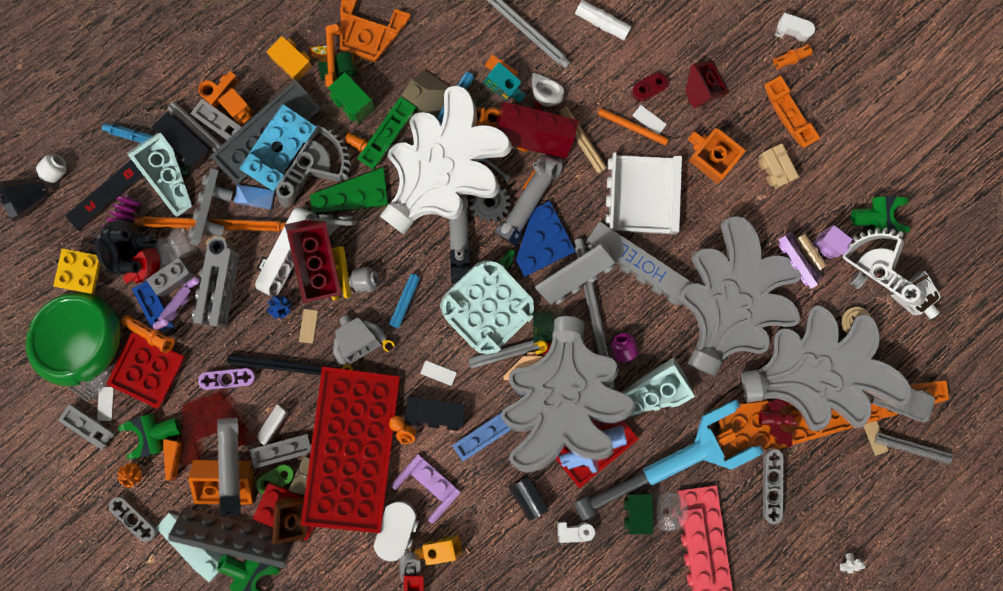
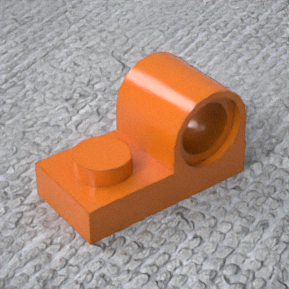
[198,71,240,109]

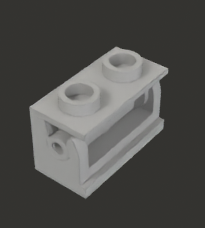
[146,257,196,297]

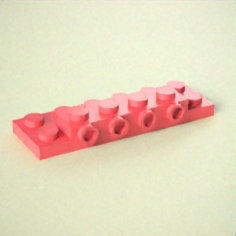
[677,485,733,591]

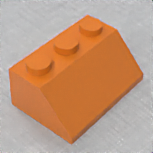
[188,460,254,505]

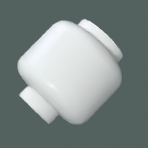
[36,154,67,183]

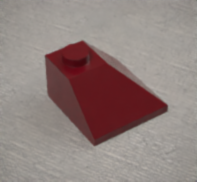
[685,60,729,108]

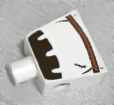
[891,271,941,319]

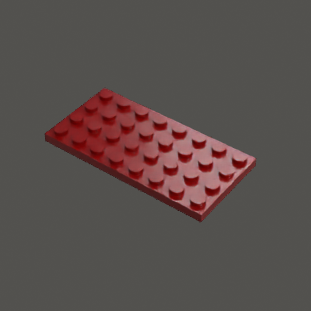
[300,367,400,533]

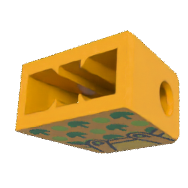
[414,534,463,565]

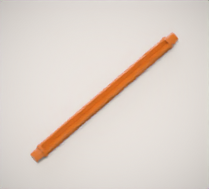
[134,216,287,232]

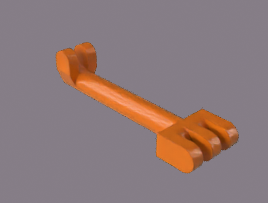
[325,24,342,87]

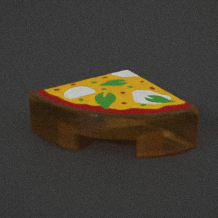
[308,45,327,62]

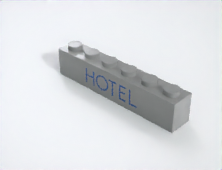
[585,221,692,306]

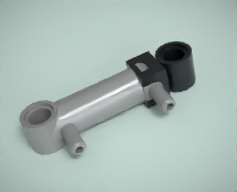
[449,194,470,284]

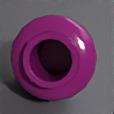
[611,333,638,362]

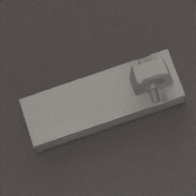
[250,434,311,469]

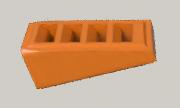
[163,439,184,481]

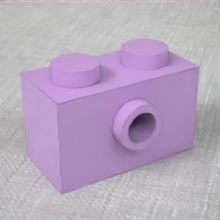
[813,225,853,259]

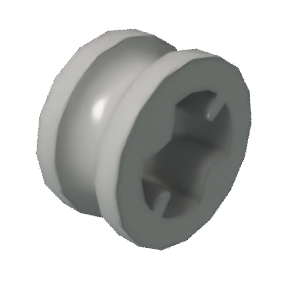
[849,270,868,290]

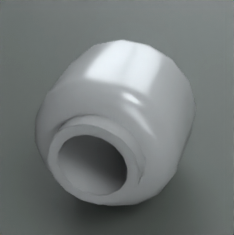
[349,267,379,293]

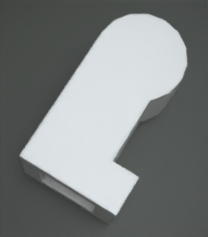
[775,13,815,42]
[557,521,595,543]

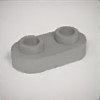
[399,552,420,583]

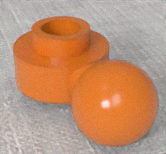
[389,416,417,444]

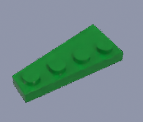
[310,167,388,214]

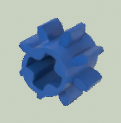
[266,295,292,319]

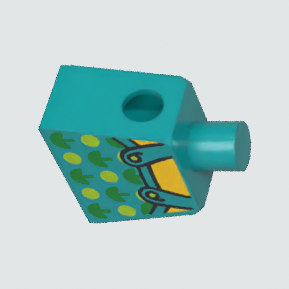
[483,62,526,103]

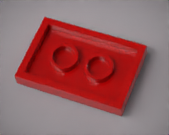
[253,482,313,541]

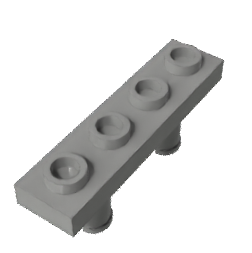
[188,168,233,246]

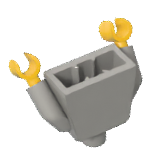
[333,315,394,371]

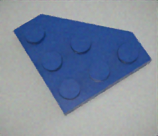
[516,201,575,277]

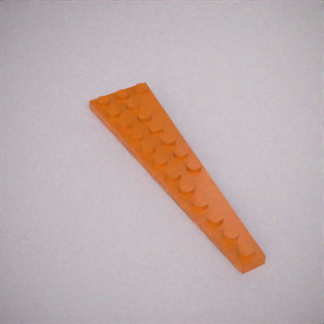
[716,381,949,460]

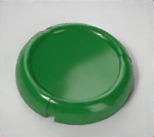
[25,292,121,387]

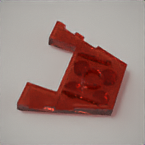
[182,392,256,466]

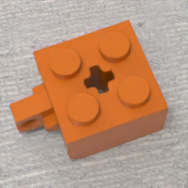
[687,128,746,184]

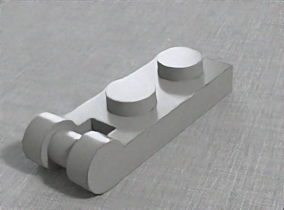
[190,99,241,140]
[58,404,116,450]

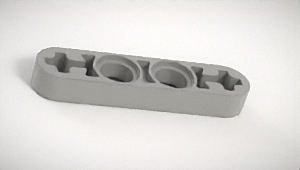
[763,447,783,524]

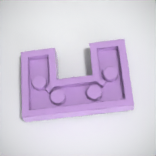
[779,231,823,288]

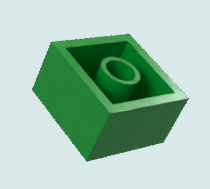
[328,72,375,124]

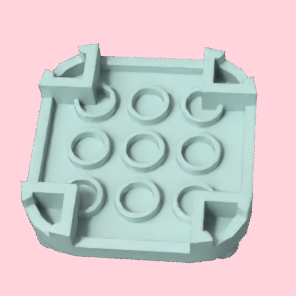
[440,260,534,354]

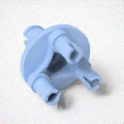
[559,426,627,473]

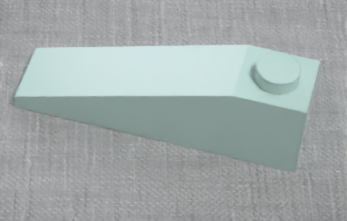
[127,132,192,217]
[621,358,695,416]
[156,513,234,582]

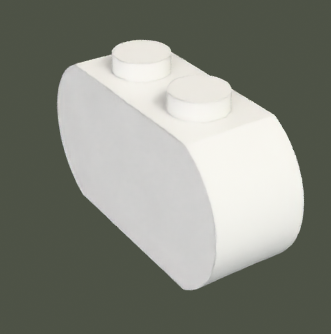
[374,500,419,561]

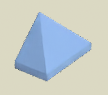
[233,184,275,210]

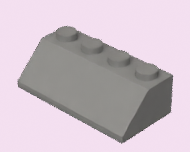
[535,242,617,304]

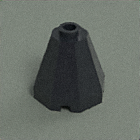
[0,179,48,222]

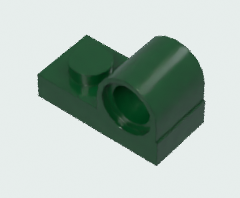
[318,52,359,82]

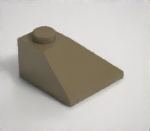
[401,70,449,118]

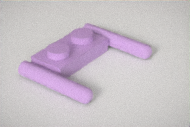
[153,277,200,330]
[391,454,461,524]

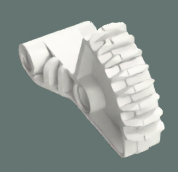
[843,228,926,306]

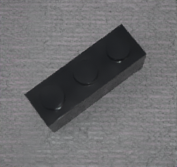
[151,111,213,170]
[404,397,466,431]

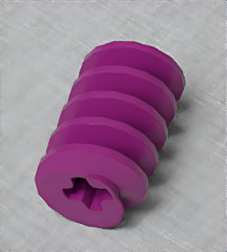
[103,193,142,226]

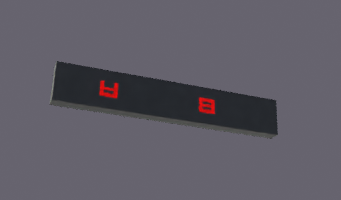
[65,160,144,231]

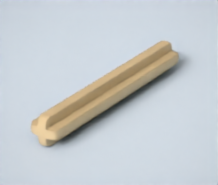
[559,107,606,173]

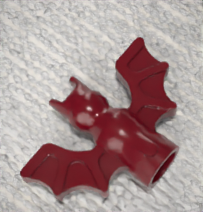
[758,399,799,447]

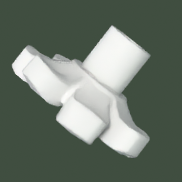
[840,553,866,573]

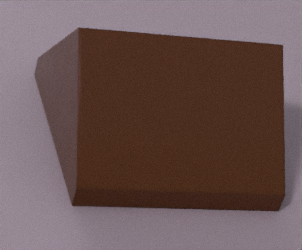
[272,497,307,545]

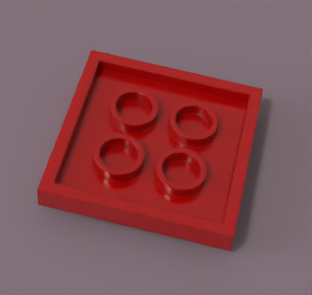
[106,332,186,409]

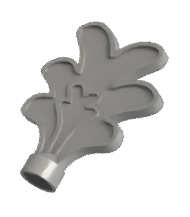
[678,216,801,377]
[741,306,911,431]
[501,316,635,473]

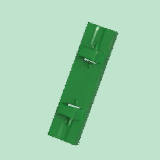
[357,97,416,171]

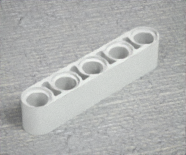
[255,206,317,297]

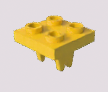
[53,249,101,294]

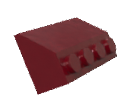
[496,102,579,159]
[284,220,342,304]

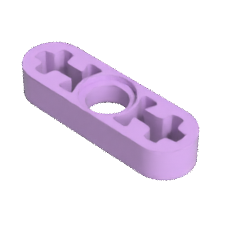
[198,368,256,390]

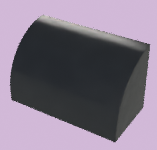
[508,475,549,521]

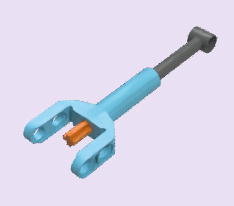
[574,399,764,521]

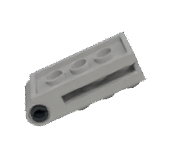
[192,237,239,329]

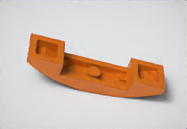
[764,76,821,148]

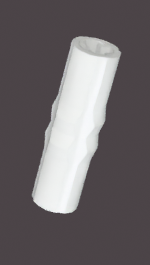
[575,0,632,40]

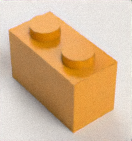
[266,36,312,82]

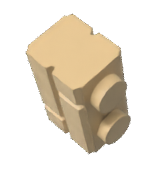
[758,143,800,190]

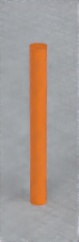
[597,108,669,146]

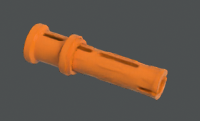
[121,315,175,353]

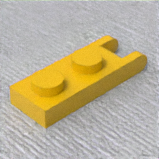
[331,246,351,300]

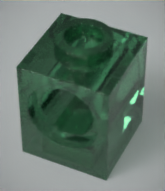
[533,313,553,343]

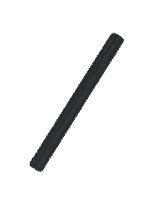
[227,354,342,375]

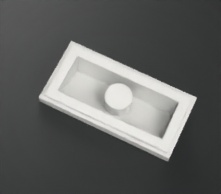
[257,405,289,445]

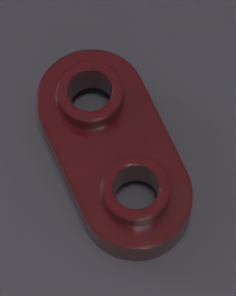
[632,73,668,102]

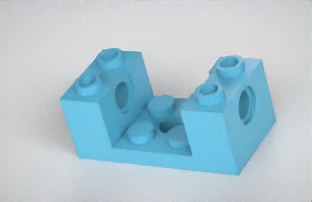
[239,104,316,191]

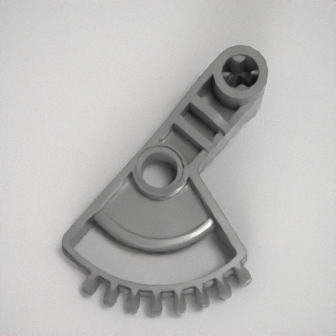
[276,125,351,208]

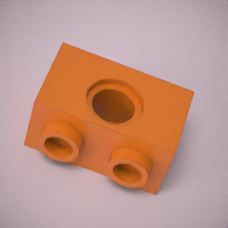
[218,88,256,127]

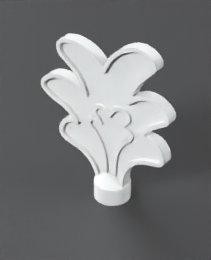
[380,86,512,234]

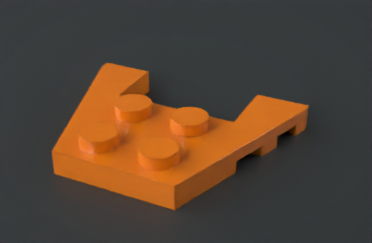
[340,0,411,63]

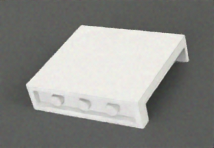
[605,153,682,234]

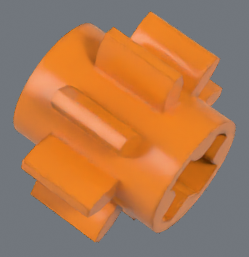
[117,462,143,487]

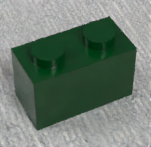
[623,493,653,535]

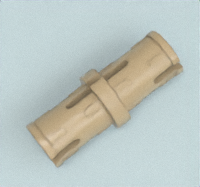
[795,233,827,272]

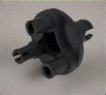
[88,220,157,275]

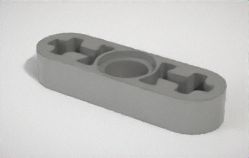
[109,496,158,542]

